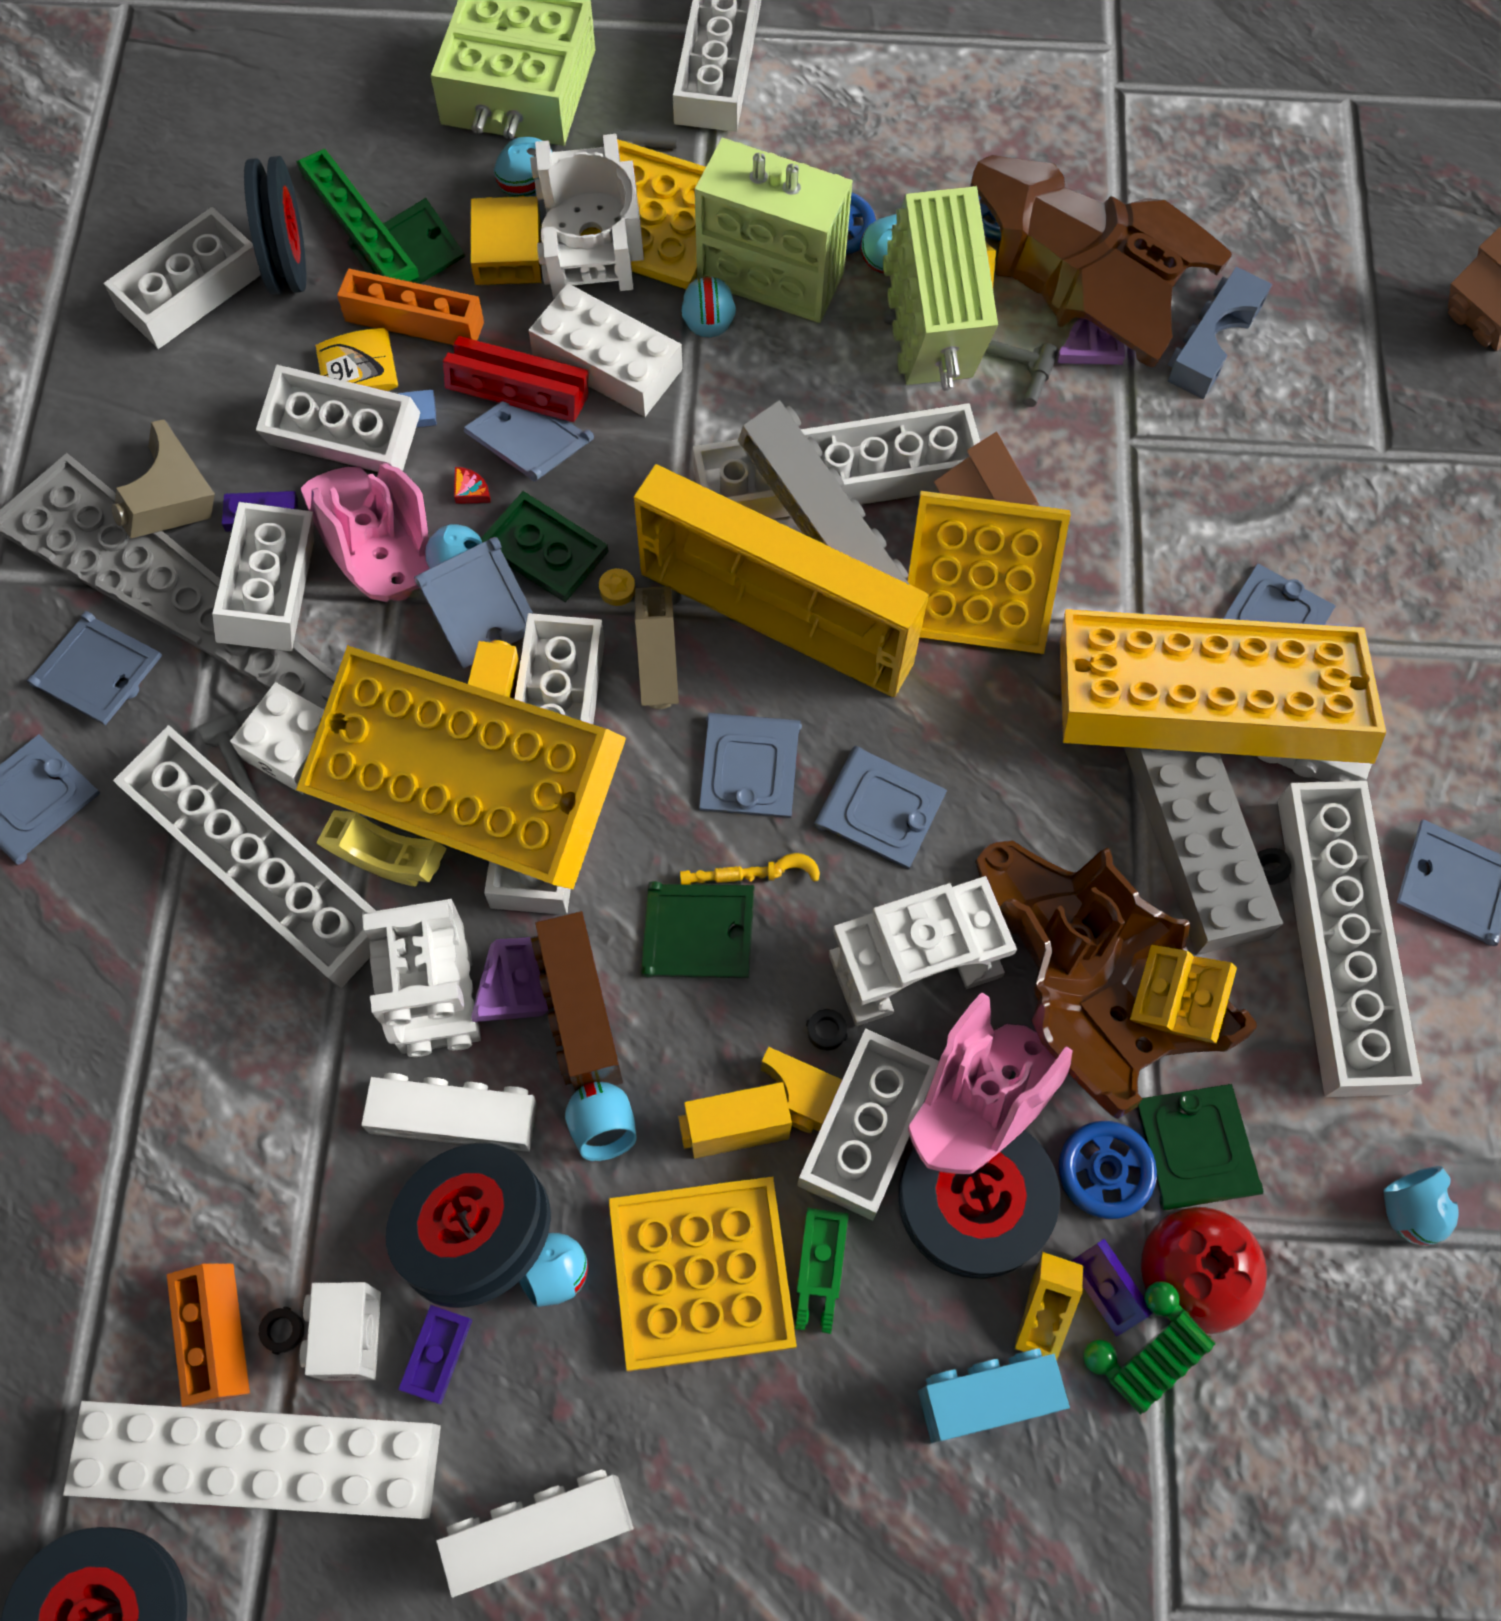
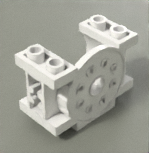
[530,134,644,298]
[829,876,1017,1026]
[362,899,481,1057]

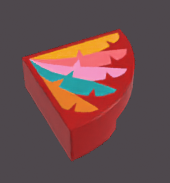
[454,467,491,504]

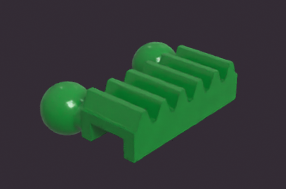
[1083,1281,1215,1415]

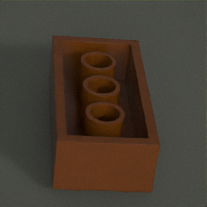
[530,911,623,1092]

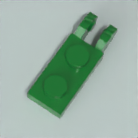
[795,1208,848,1334]

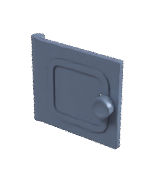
[464,401,594,482]
[414,537,533,669]
[1223,564,1336,625]
[27,611,162,726]
[699,713,802,818]
[0,734,100,865]
[814,746,947,869]
[1396,819,1501,946]

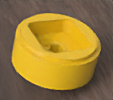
[599,568,635,606]

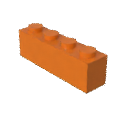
[337,268,484,345]

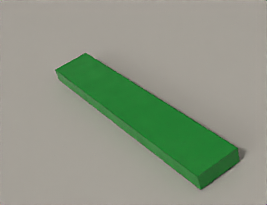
[296,149,419,281]

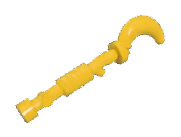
[680,853,820,885]

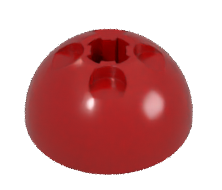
[1141,1207,1267,1334]

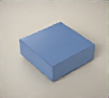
[398,390,437,427]

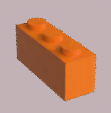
[166,1264,250,1407]

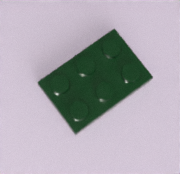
[481,491,609,603]

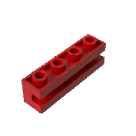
[443,336,589,422]

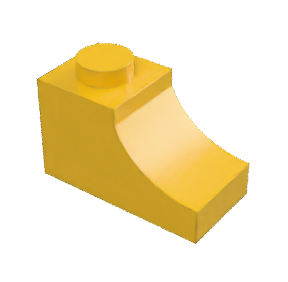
[761,1047,842,1133]
[1015,1252,1083,1361]

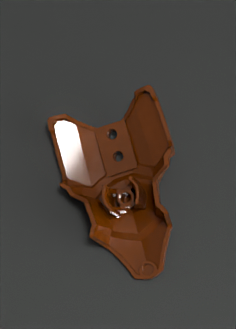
[970,155,1232,368]
[975,840,1257,1118]

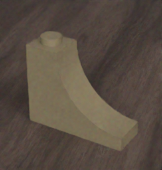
[111,419,215,539]
[635,586,679,709]

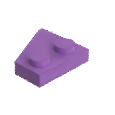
[1057,318,1125,365]
[471,937,548,1022]

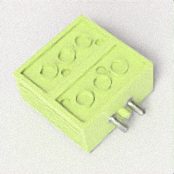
[431,0,595,146]
[695,138,853,323]
[883,186,998,391]

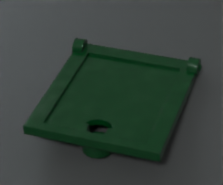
[347,198,466,284]
[641,881,755,978]
[1137,1084,1263,1211]

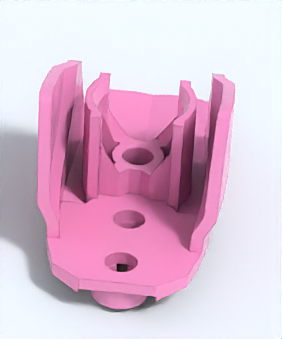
[301,463,429,602]
[908,993,1073,1174]

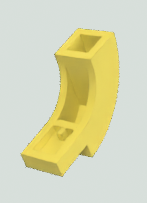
[316,810,447,887]

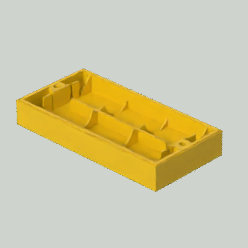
[634,464,929,697]
[1060,609,1386,764]
[296,645,626,889]

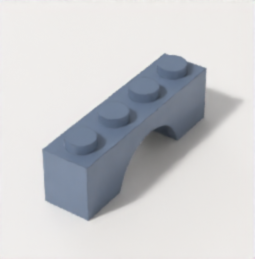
[1168,267,1272,399]

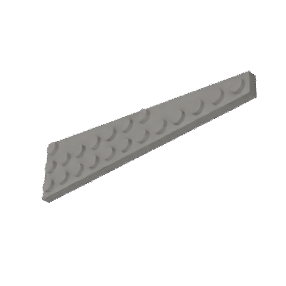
[0,453,337,709]

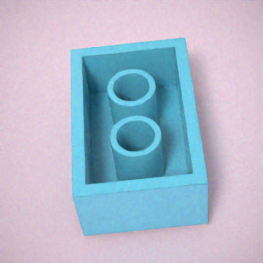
[918,1348,1070,1444]

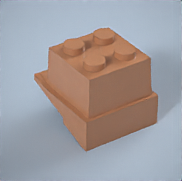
[1448,226,1501,351]
[934,431,1039,506]

